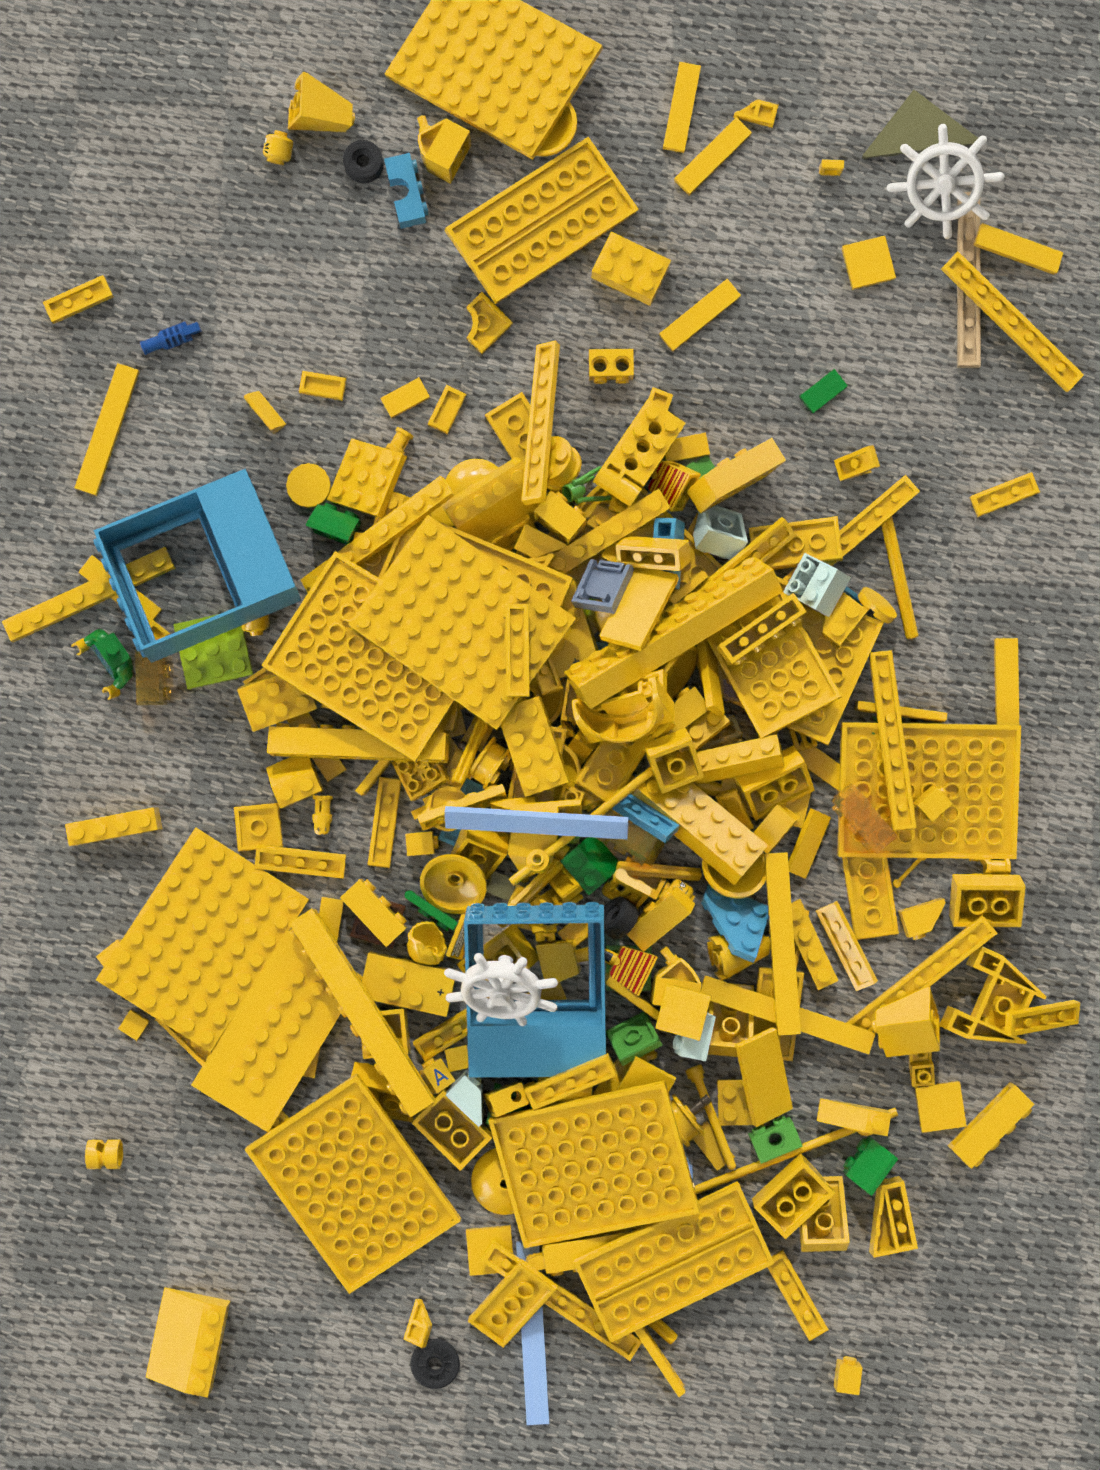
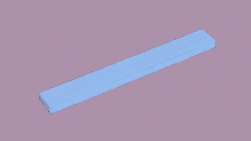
[444,806,628,840]
[516,1241,549,1425]

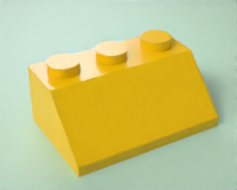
[735,745,815,821]
[351,1062,421,1122]
[752,1153,835,1239]

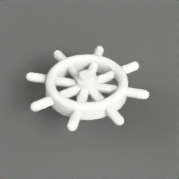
[887,124,1005,239]
[444,953,558,1026]

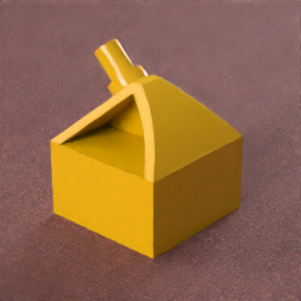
[417,116,471,184]
[508,832,558,883]
[650,946,701,1006]

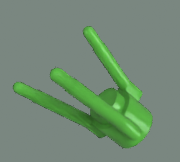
[562,466,612,505]

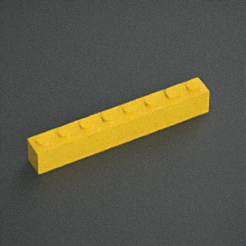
[267,723,450,763]

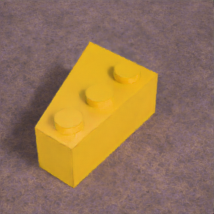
[869,1176,918,1258]

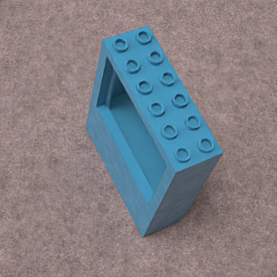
[93,469,302,663]
[464,902,606,1078]

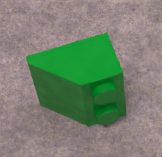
[306,503,361,545]
[560,837,619,895]
[843,1136,898,1196]

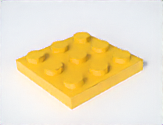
[327,438,407,518]

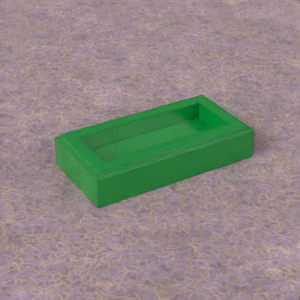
[799,369,848,414]

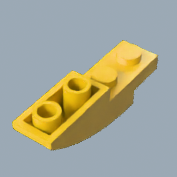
[490,797,582,814]

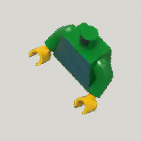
[71,629,134,700]

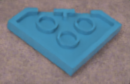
[701,883,769,963]

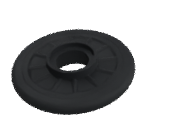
[410,1339,460,1389]

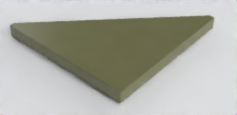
[862,90,978,160]

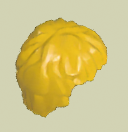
[407,921,447,966]

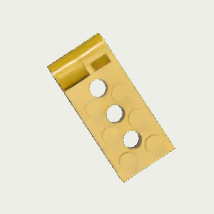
[593,398,686,507]

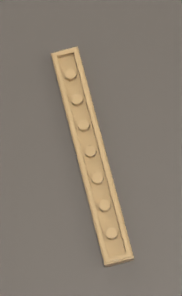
[957,192,981,368]

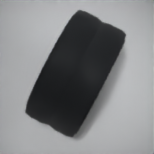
[343,140,384,184]
[604,896,639,940]

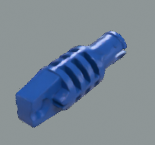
[140,322,202,355]

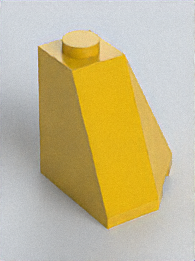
[288,72,355,132]

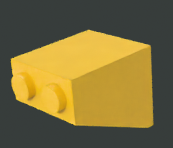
[872,987,940,1057]

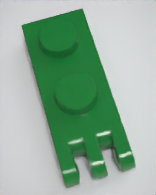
[404,890,458,931]

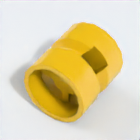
[85,1140,123,1169]

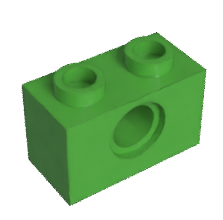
[748,1116,803,1164]

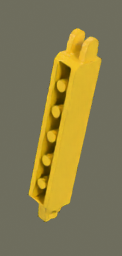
[525,1225,645,1276]

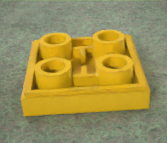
[391,761,450,801]

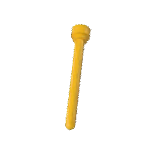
[685,1064,736,1170]

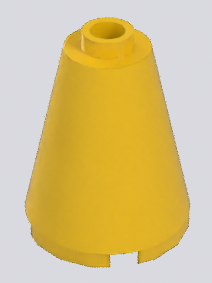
[707,934,771,981]

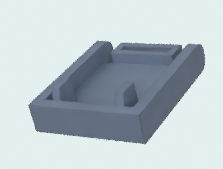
[571,559,634,614]

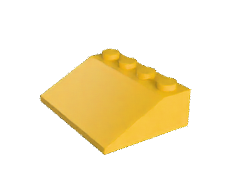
[441,457,541,541]
[146,1287,231,1398]

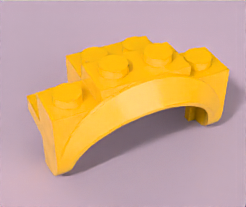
[572,669,674,744]

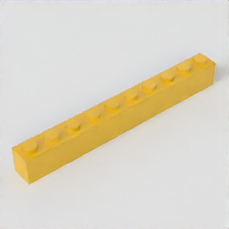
[289,908,437,1117]

